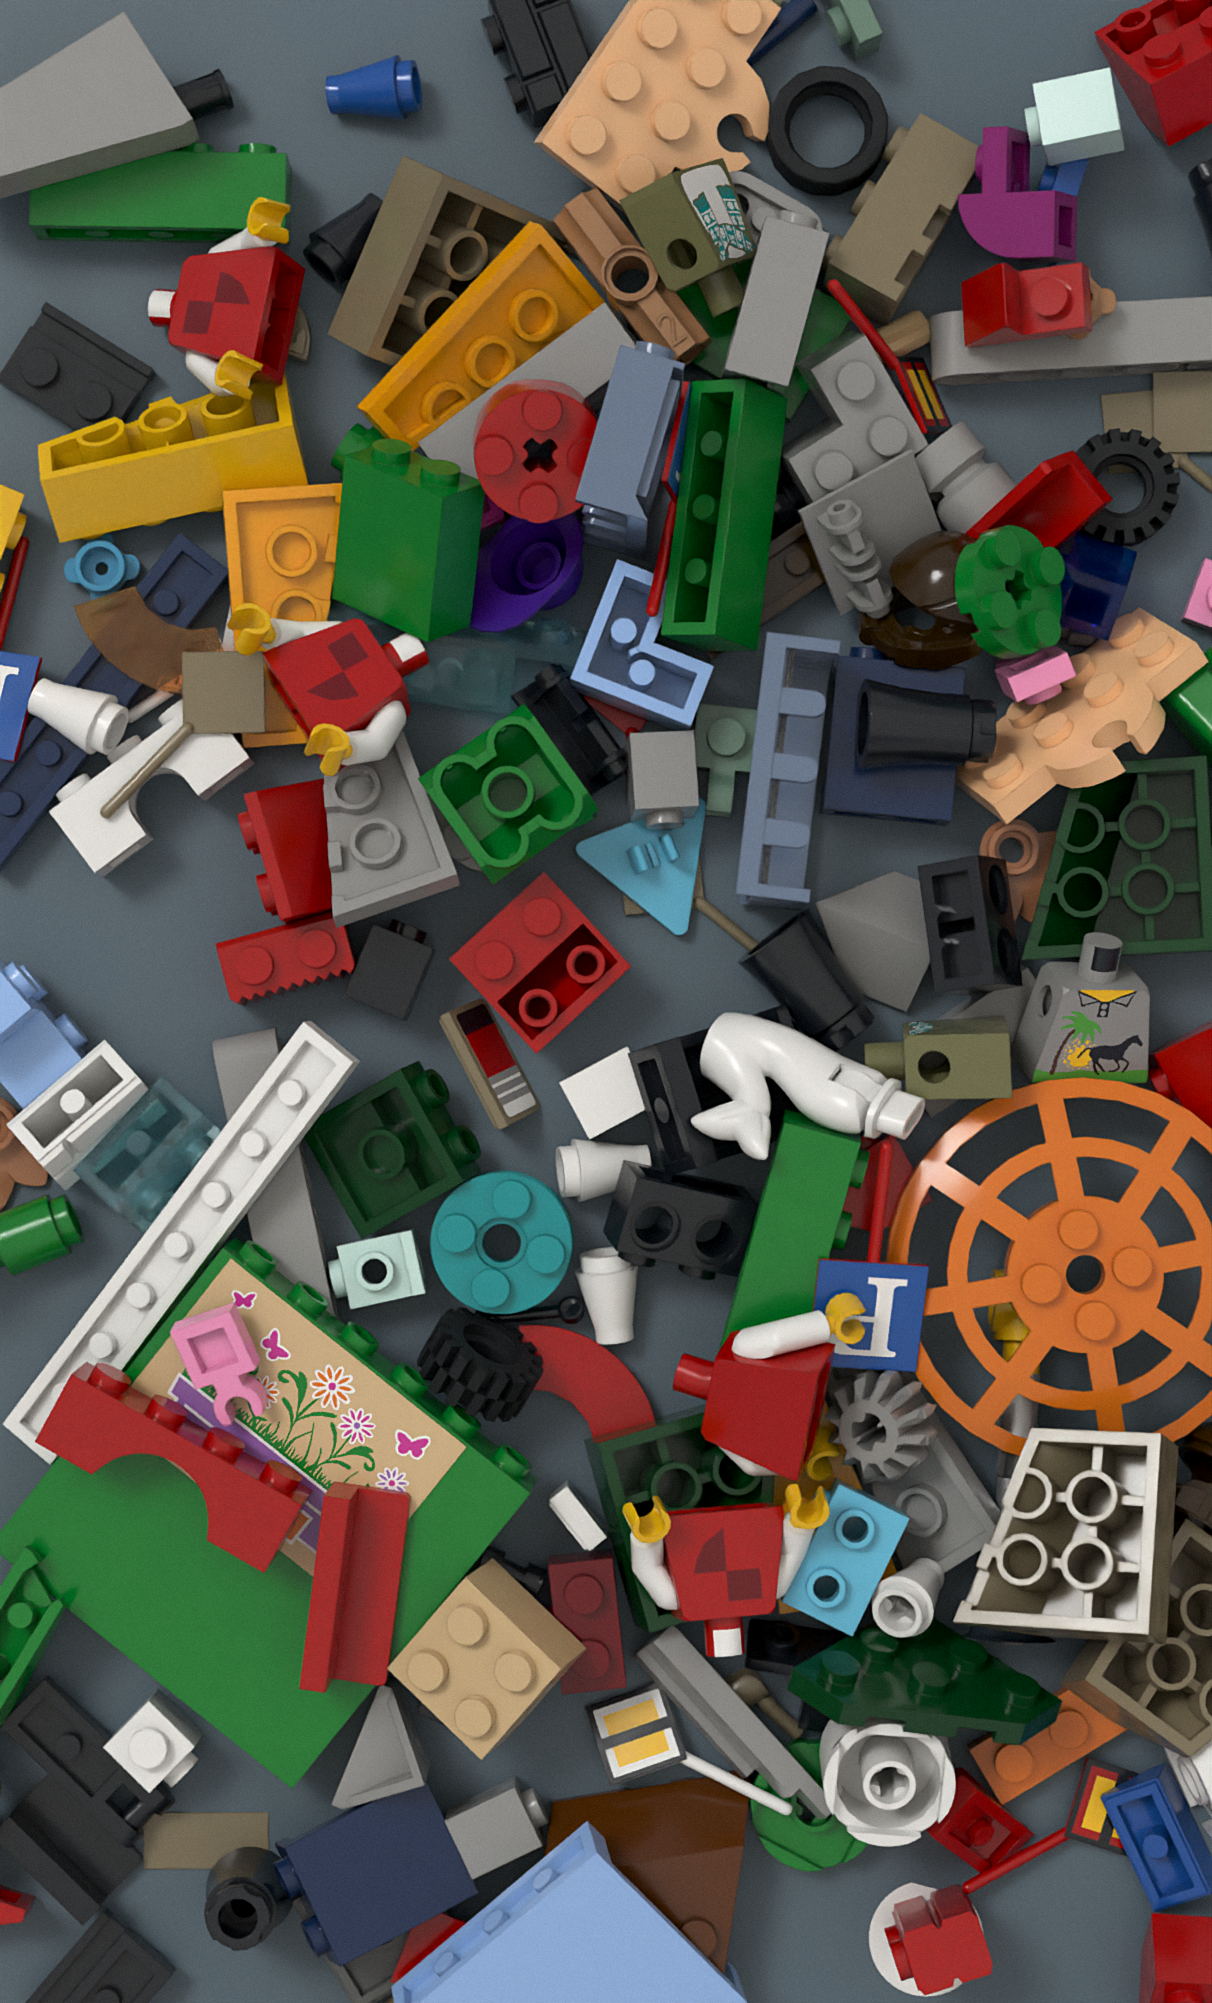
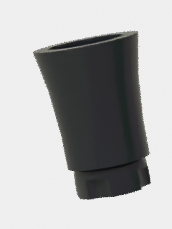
[855,678,997,769]
[738,908,875,1052]
[204,1847,295,1951]

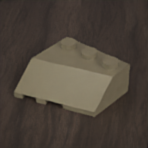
[327,155,574,367]
[953,1428,1178,1644]
[1060,1518,1212,1758]

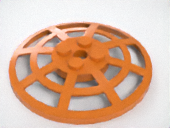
[885,1077,1212,1456]

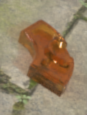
[73,586,224,695]

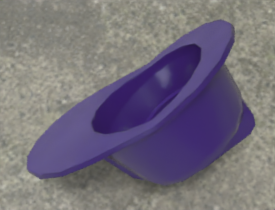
[469,512,584,633]

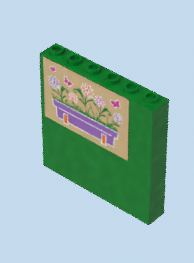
[0,1237,538,1789]

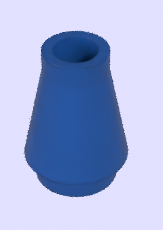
[326,55,422,120]

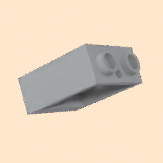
[720,210,830,396]

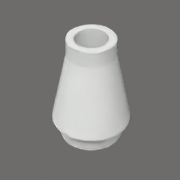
[28,678,129,755]
[556,1139,652,1202]
[575,1247,638,1345]
[871,1558,945,1638]

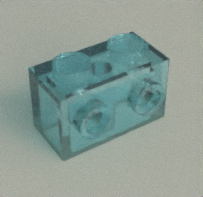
[73,1076,221,1233]

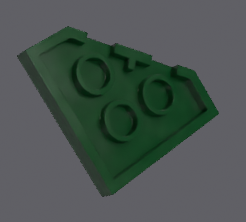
[787,1615,1062,1745]

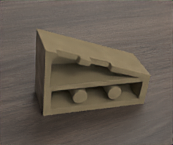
[820,113,979,327]

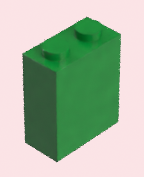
[332,439,485,642]

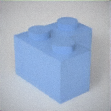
[569,559,714,731]
[0,961,89,1109]

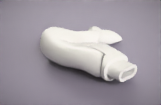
[691,1012,925,1160]

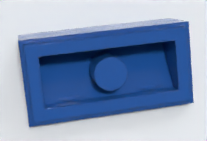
[1100,1763,1212,1913]

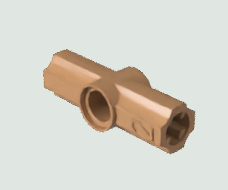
[553,187,711,366]

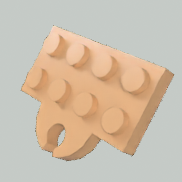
[534,0,781,214]
[955,607,1209,824]

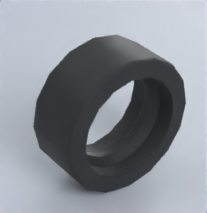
[767,66,888,196]

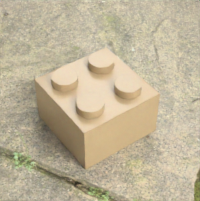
[387,1558,587,1760]

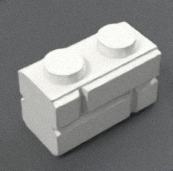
[6,1039,163,1191]

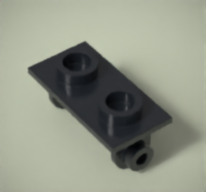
[511,663,629,796]

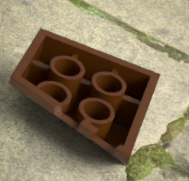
[543,1770,751,1974]

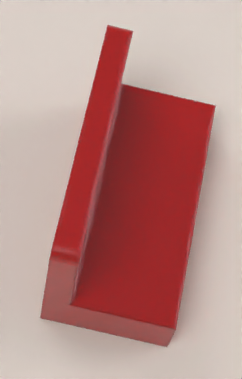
[965,450,1113,550]

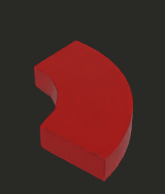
[519,1324,655,1437]

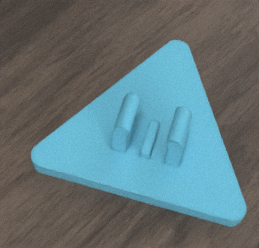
[575,798,706,936]

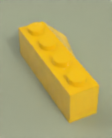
[38,371,309,543]

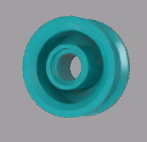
[430,1170,574,1314]

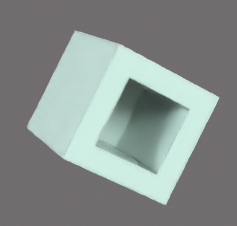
[1024,67,1125,166]

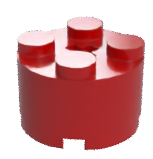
[472,379,598,524]

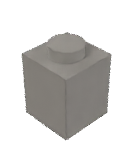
[624,730,699,830]
[444,1776,549,1880]

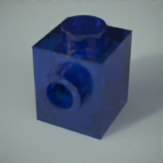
[1059,532,1138,641]

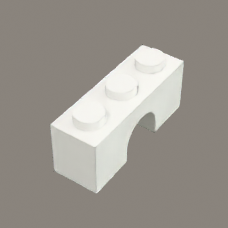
[49,699,255,877]

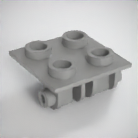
[798,450,942,618]

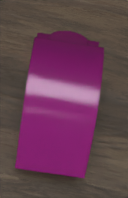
[958,126,1078,263]

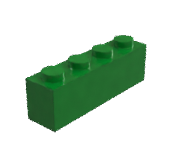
[29,142,292,244]
[661,378,788,651]
[718,1109,870,1352]

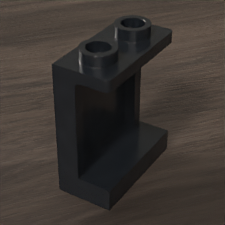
[628,1005,803,1177]

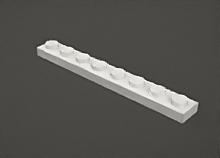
[3,1021,360,1465]

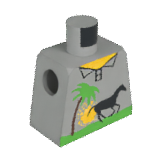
[1011,932,1150,1083]

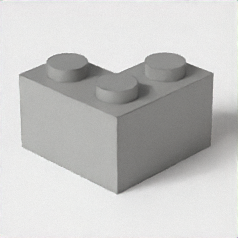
[780,330,929,506]

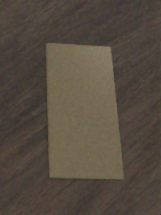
[143,1812,269,1869]

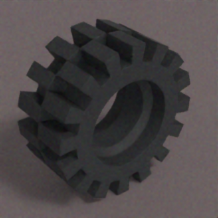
[1076,428,1180,549]
[417,1307,544,1422]

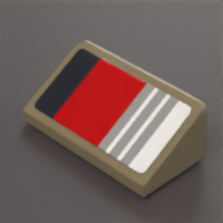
[439,999,540,1130]

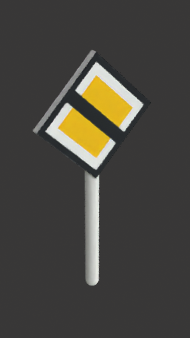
[585,1683,792,1815]

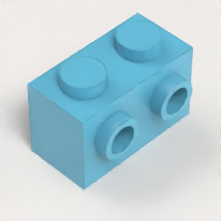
[781,1478,910,1637]

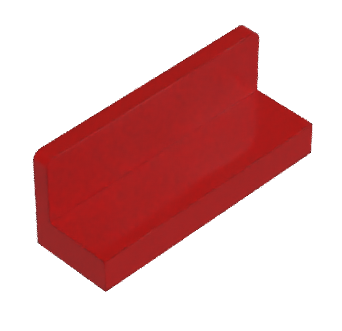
[299,1481,411,1693]

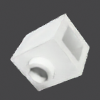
[103,1689,203,1793]

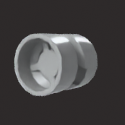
[915,420,1017,534]

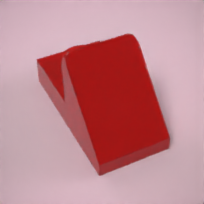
[961,262,1093,348]
[926,1767,1034,1873]

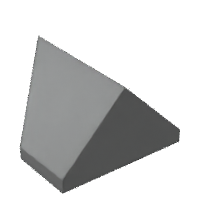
[816,871,930,1012]
[331,1676,431,1810]

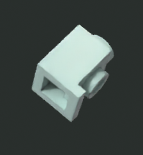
[328,1228,428,1309]

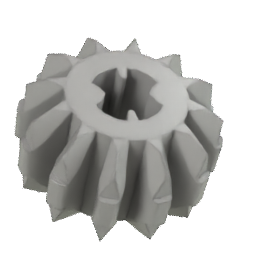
[825,1369,939,1479]

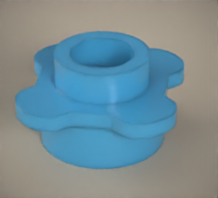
[64,533,141,607]

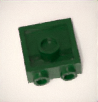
[304,1061,481,1239]

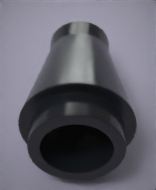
[303,193,383,287]

